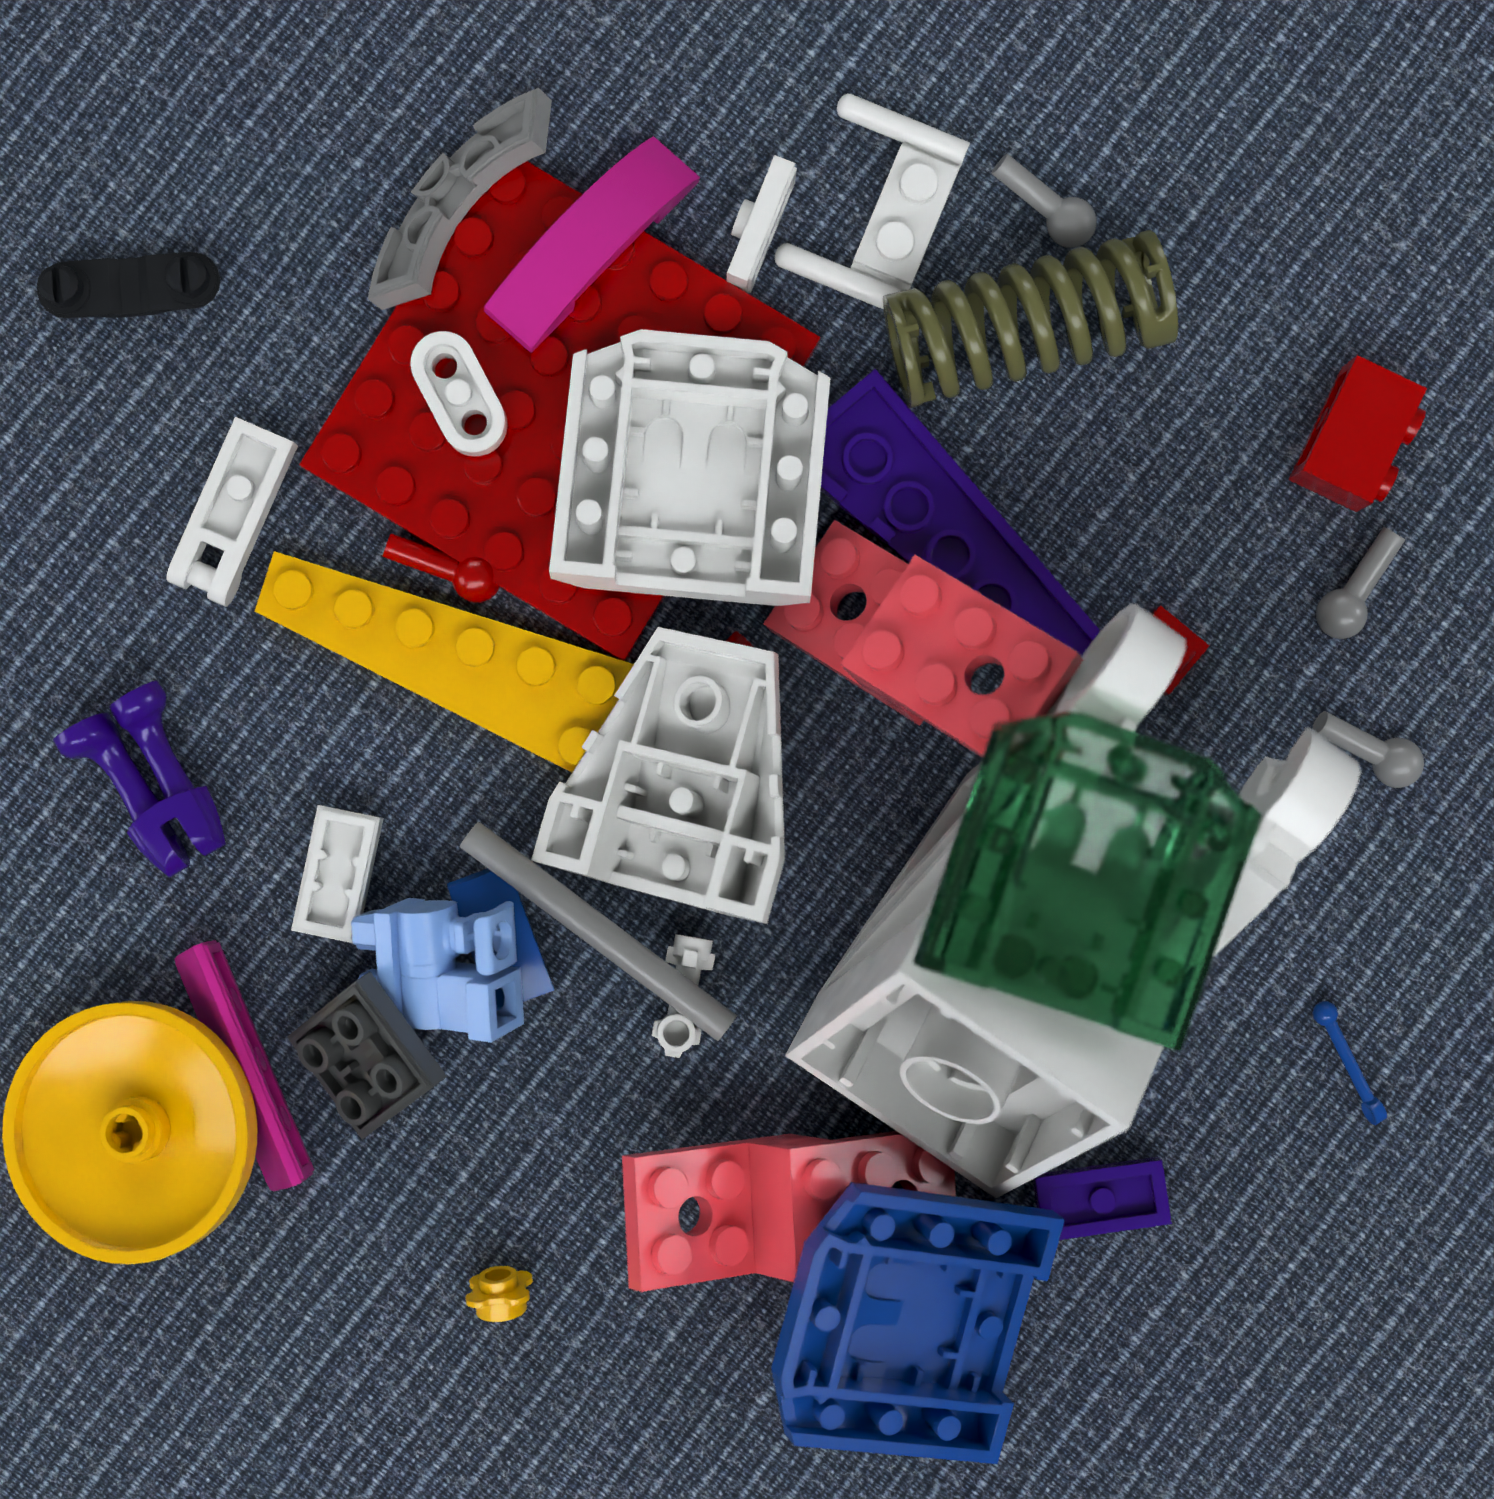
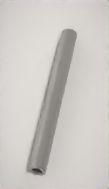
[460,822,737,1041]

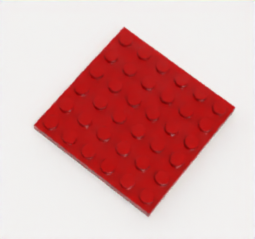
[299,161,821,661]

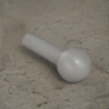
[991,153,1097,248]
[1316,527,1406,639]
[1312,711,1424,788]

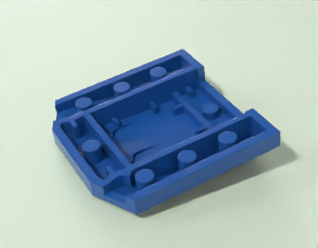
[771,1182,1065,1464]

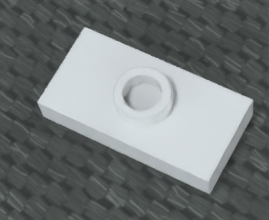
[727,155,797,293]
[291,805,384,943]

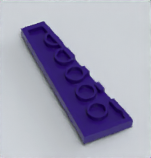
[820,369,1101,657]

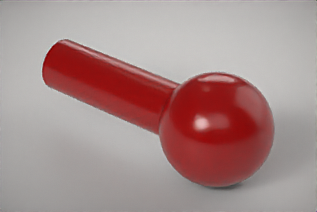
[382,533,500,603]

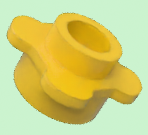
[465,1266,533,1322]

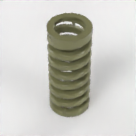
[883,230,1178,408]

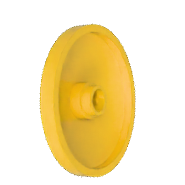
[2,1001,257,1264]

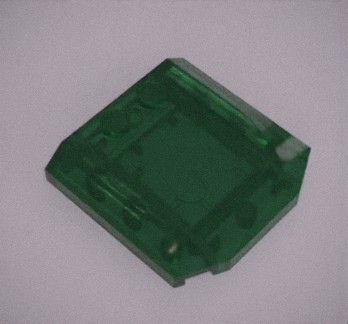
[913,711,1262,1052]

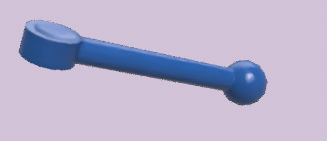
[1312,1001,1387,1125]

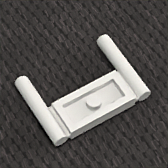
[775,93,970,310]

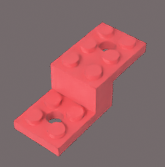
[763,520,1083,773]
[622,1131,956,1292]

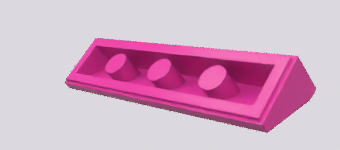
[174,940,314,1191]

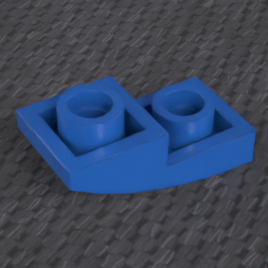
[447,868,555,1011]

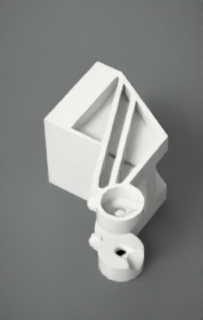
[785,604,1361,1198]

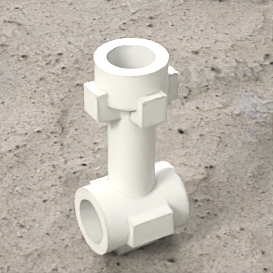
[652,934,715,1058]

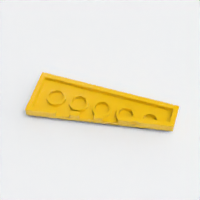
[255,551,634,773]

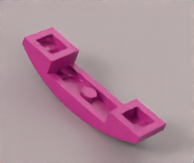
[484,136,700,353]

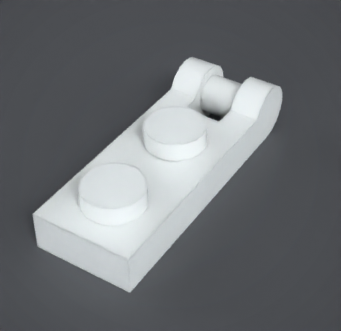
[166,417,298,607]

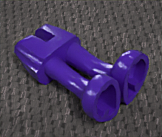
[53,680,226,878]

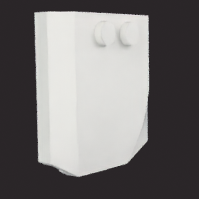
[549,329,830,606]

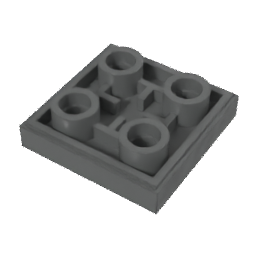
[287,972,448,1139]

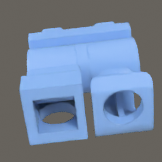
[351,898,524,1042]

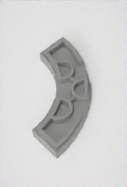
[368,88,552,310]

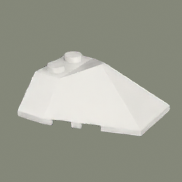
[531,627,785,924]

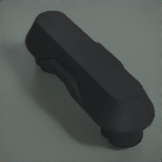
[37,252,221,318]

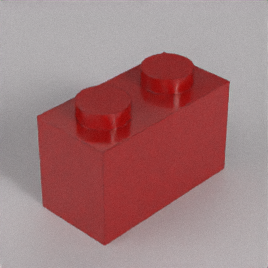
[1288,355,1427,512]

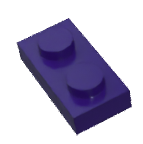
[1033,1157,1172,1240]

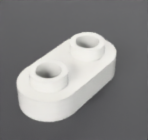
[411,331,508,456]

